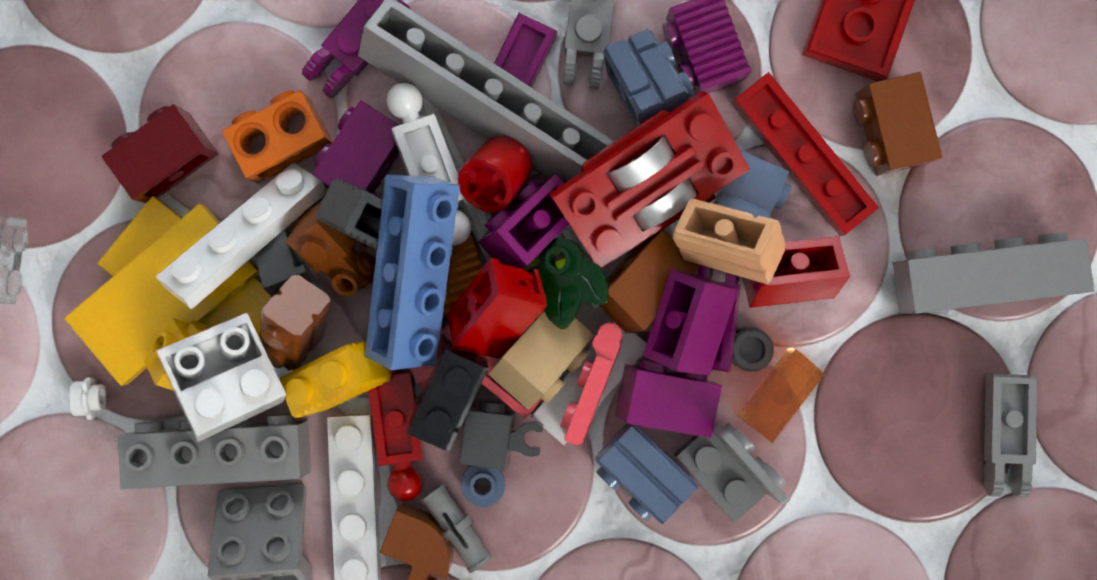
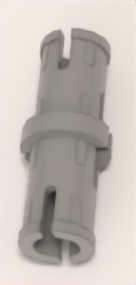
[420,483,492,573]

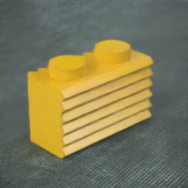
[280,341,391,418]

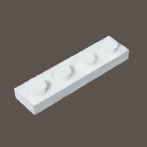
[156,162,327,309]
[327,414,381,580]

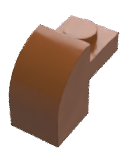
[379,502,454,580]

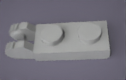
[563,0,615,89]
[983,373,1038,497]

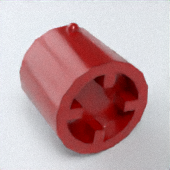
[458,136,533,212]

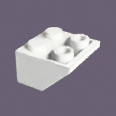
[157,313,286,442]

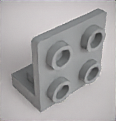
[674,422,789,523]
[208,483,313,580]

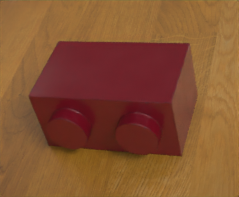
[101,104,219,203]

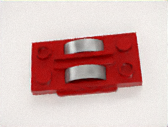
[549,91,750,269]

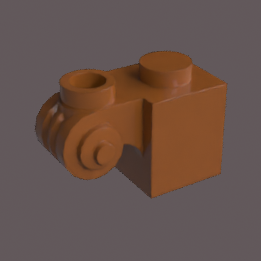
[285,201,376,296]

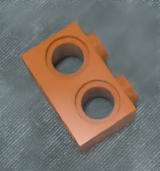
[221,90,333,184]

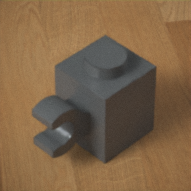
[460,400,544,470]

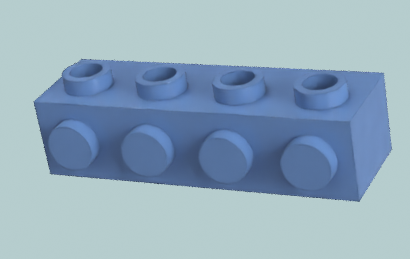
[365,175,460,370]

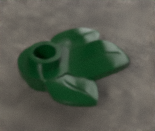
[528,238,609,330]

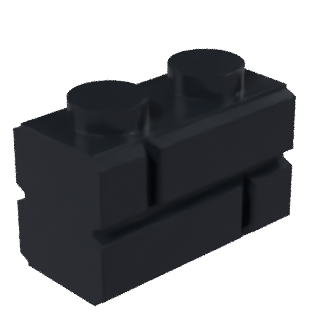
[407,341,488,451]

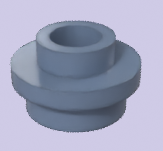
[461,466,505,507]

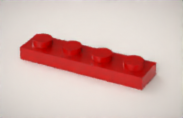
[731,72,879,237]

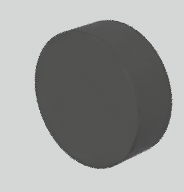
[732,328,774,372]

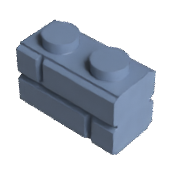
[603,29,694,126]
[595,424,699,524]

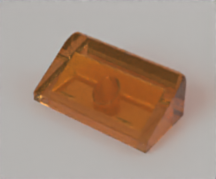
[737,348,825,443]

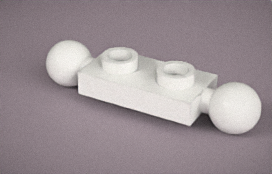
[386,83,471,245]

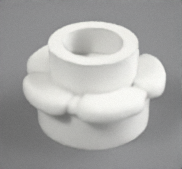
[69,377,107,420]

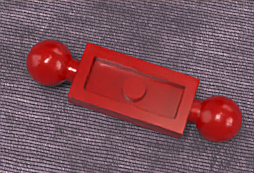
[368,369,425,502]

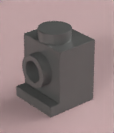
[255,230,322,297]

